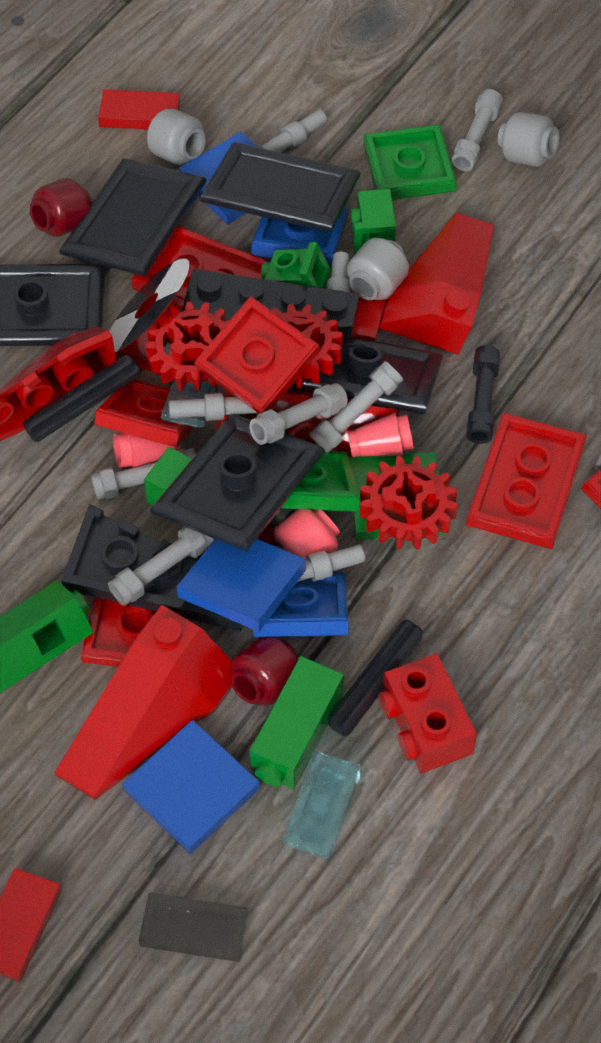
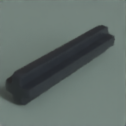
[23,355,140,442]
[328,619,423,736]

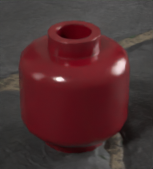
[29,178,92,237]
[231,637,298,706]

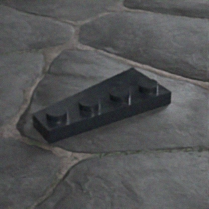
[181,269,359,337]
[61,504,243,631]

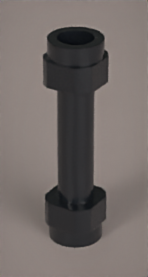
[466,345,500,444]

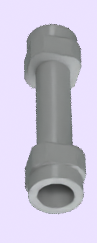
[451,89,503,171]
[309,361,403,454]
[249,383,348,445]
[91,448,196,500]
[108,527,214,606]

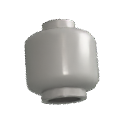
[147,109,206,166]
[498,112,560,167]
[347,238,409,300]

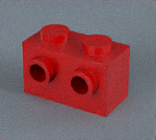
[379,653,477,774]

